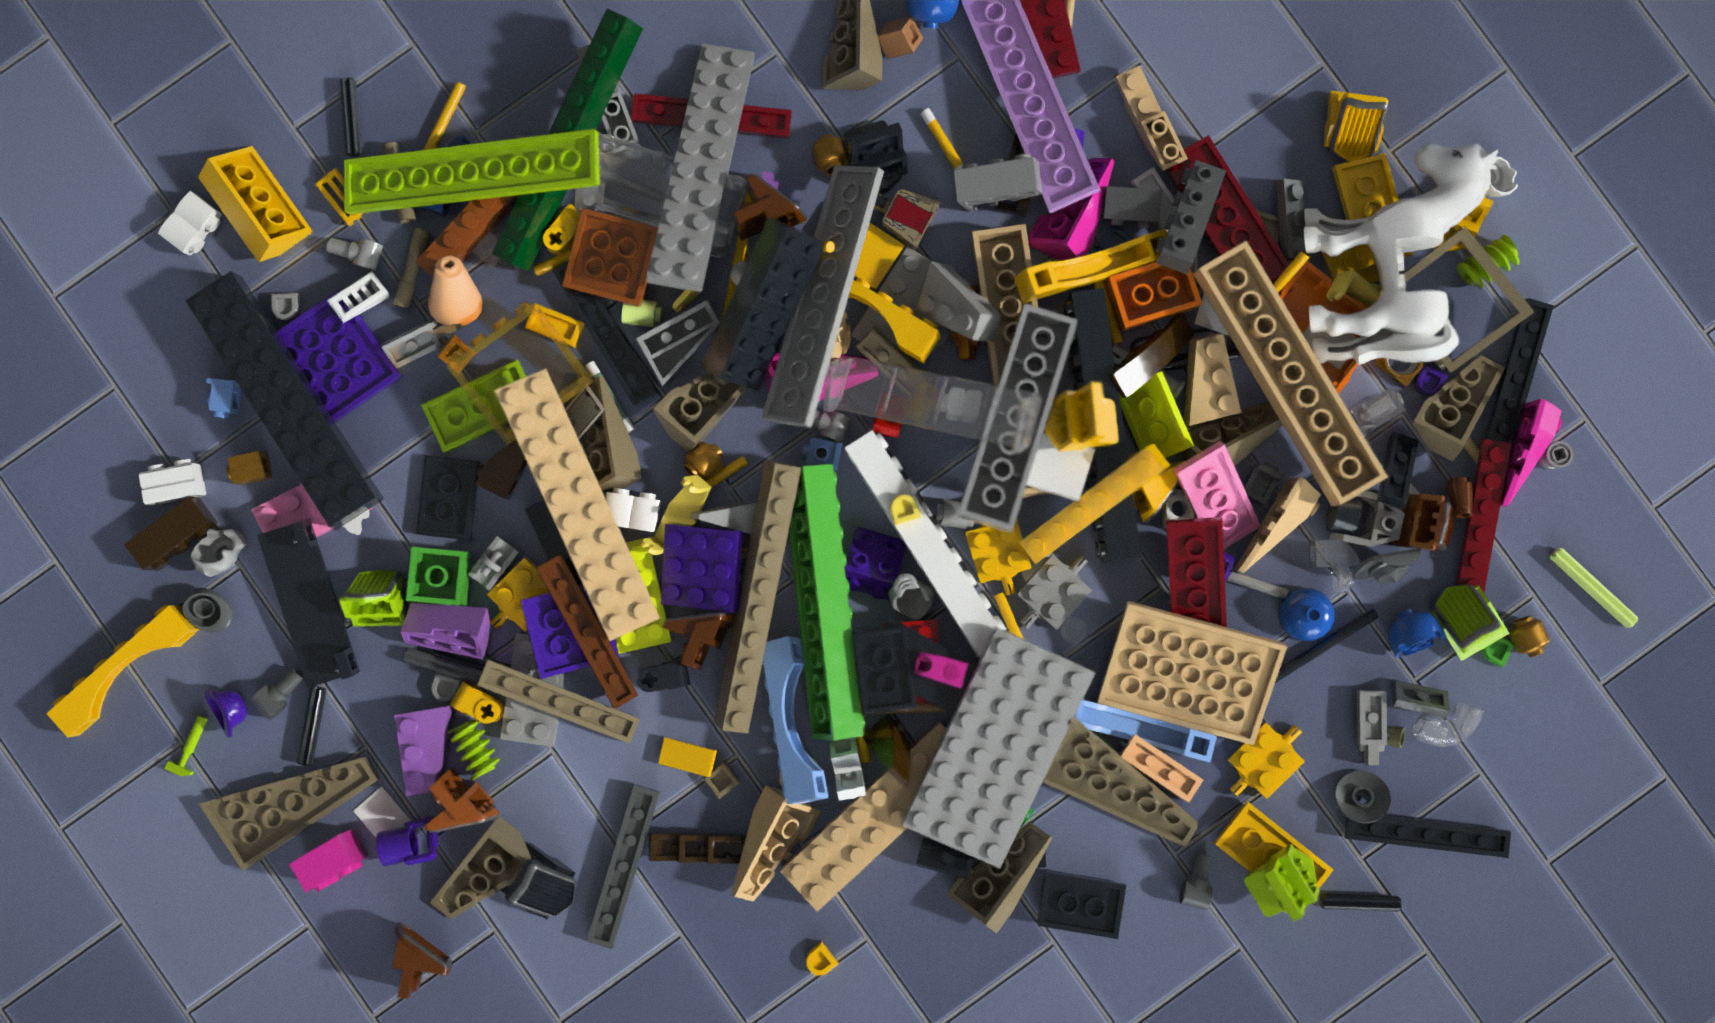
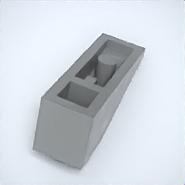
[691,501,757,535]

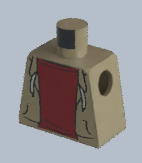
[874,189,940,251]

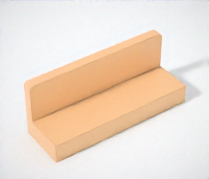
[1117,734,1203,803]

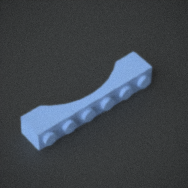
[762,636,828,805]
[1074,699,1217,762]

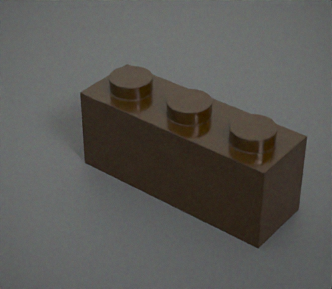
[124,496,218,571]

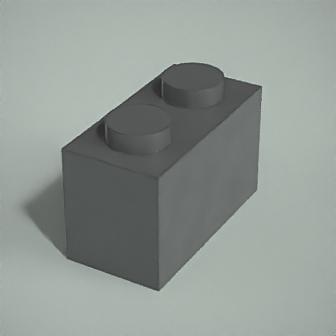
[1104,186,1162,228]

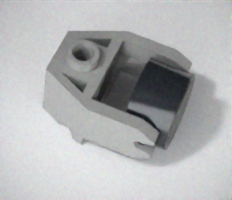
[1326,491,1405,547]

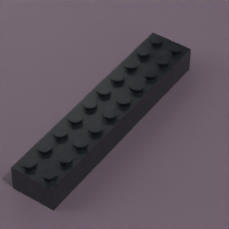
[185,271,384,528]
[1062,288,1141,563]

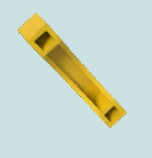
[1014,229,1167,303]
[848,278,941,364]
[1019,443,1170,564]
[46,605,200,738]

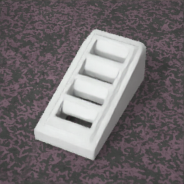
[327,271,390,323]

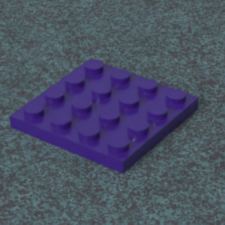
[277,288,403,423]

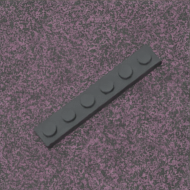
[587,784,661,949]

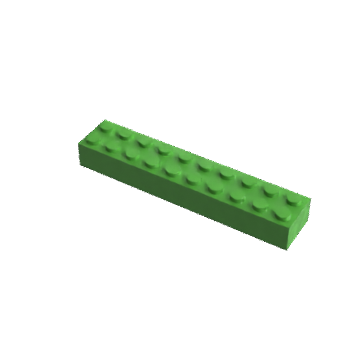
[789,464,865,740]

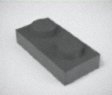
[1391,680,1450,718]

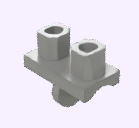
[468,536,520,591]

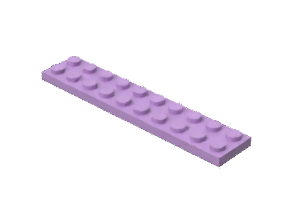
[961,0,1100,213]

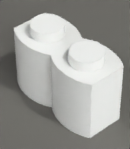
[158,191,222,256]
[605,488,661,532]

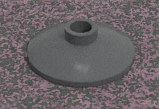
[1335,771,1391,823]

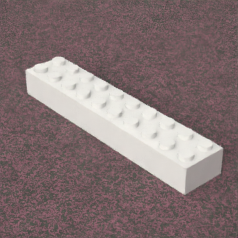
[845,430,1006,660]

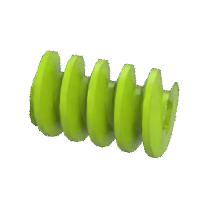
[1457,234,1520,289]
[447,720,500,781]

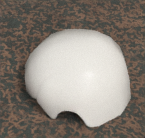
[1485,156,1518,197]

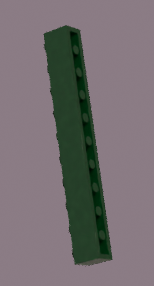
[492,8,643,271]

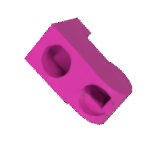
[913,651,969,688]

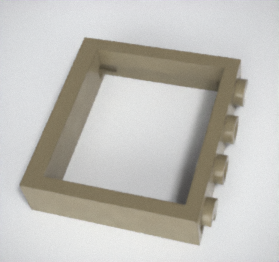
[1401,225,1534,372]

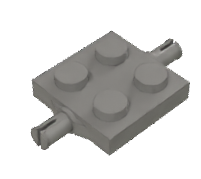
[1016,554,1092,630]

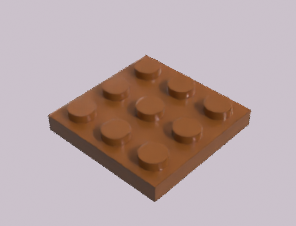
[562,208,658,307]

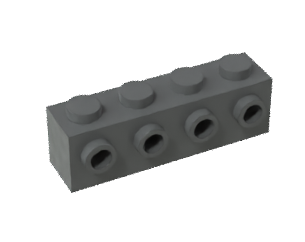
[1155,160,1226,274]

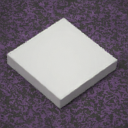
[1027,433,1095,502]

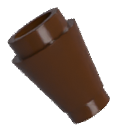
[1446,477,1473,518]

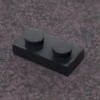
[916,838,974,880]

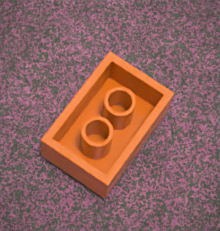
[1104,262,1202,332]

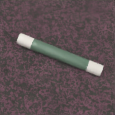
[585,361,635,433]

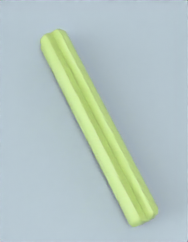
[1550,548,1638,628]

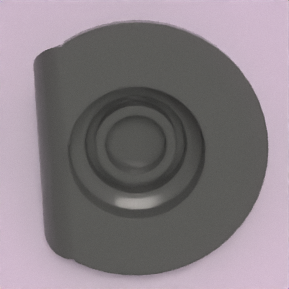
[1354,548,1421,584]

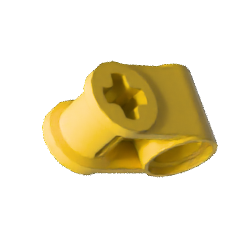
[543,204,581,256]
[450,680,505,724]

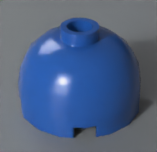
[906,0,959,29]
[1279,588,1335,641]
[1388,609,1446,658]

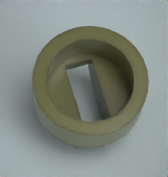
[1387,726,1405,749]

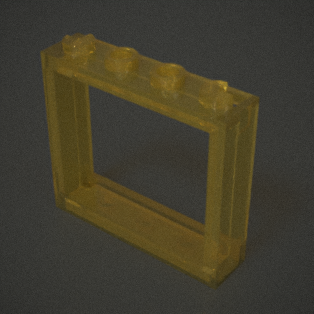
[446,301,594,445]

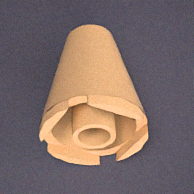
[428,256,482,327]

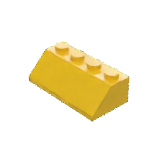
[198,146,313,262]

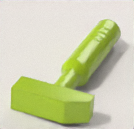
[164,715,208,776]

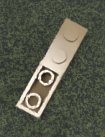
[1114,65,1188,171]

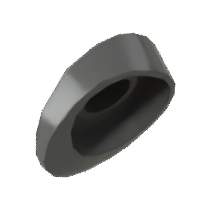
[182,588,233,632]

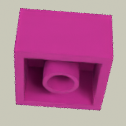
[289,828,369,893]

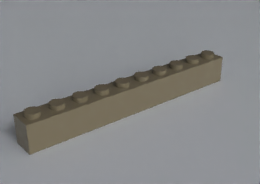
[714,460,801,733]

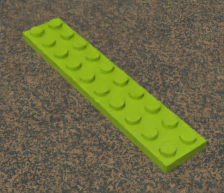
[344,129,600,214]

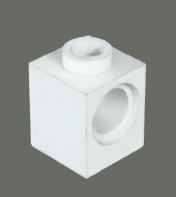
[1162,490,1194,528]

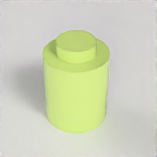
[622,299,663,328]

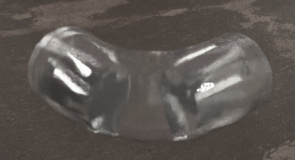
[1411,701,1485,747]

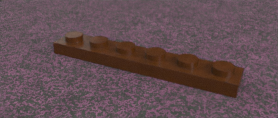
[535,554,638,709]

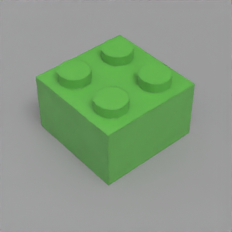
[406,547,473,606]

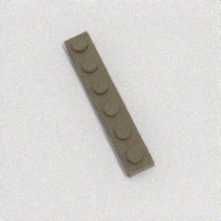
[477,659,640,744]

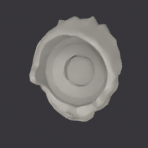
[190,529,247,577]
[888,573,935,620]

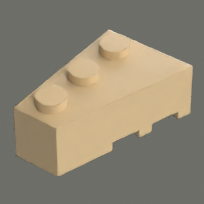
[1183,333,1241,426]

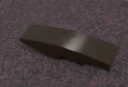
[1110,313,1195,398]
[648,833,747,864]

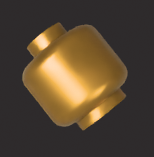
[811,134,849,176]
[683,442,723,481]
[1508,615,1550,657]

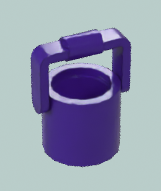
[376,818,438,867]

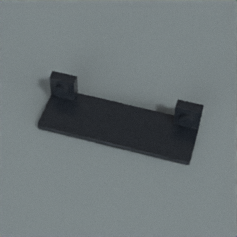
[258,519,360,687]

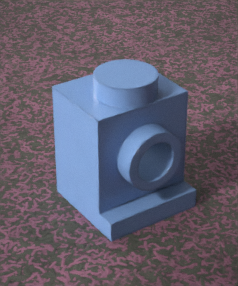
[206,378,242,419]
[802,438,843,471]

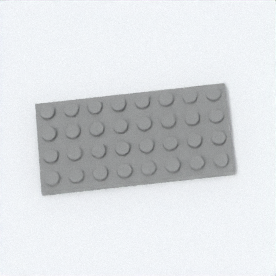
[901,626,1095,868]

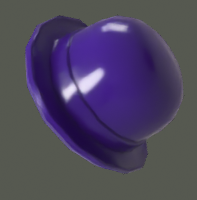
[205,688,247,738]

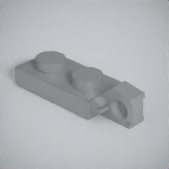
[381,319,456,368]
[1357,690,1387,766]

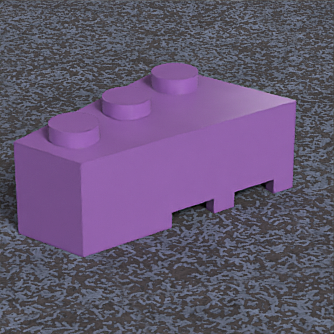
[401,603,492,659]
[394,705,454,796]

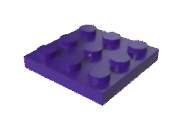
[661,523,743,613]
[520,584,619,679]

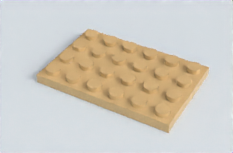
[1097,601,1287,745]

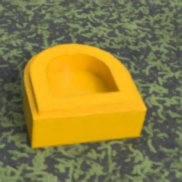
[806,941,838,976]

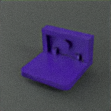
[844,527,906,601]

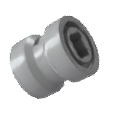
[1538,441,1573,470]

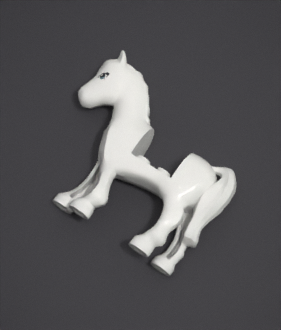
[1304,144,1498,365]

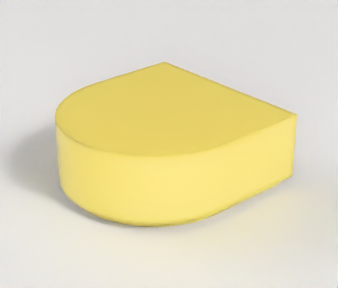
[890,494,921,526]

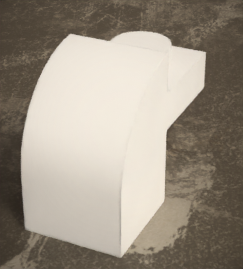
[829,737,866,800]

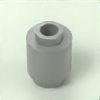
[935,499,974,529]

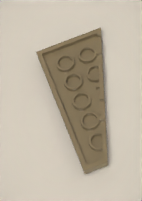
[1043,717,1198,847]
[199,756,380,871]

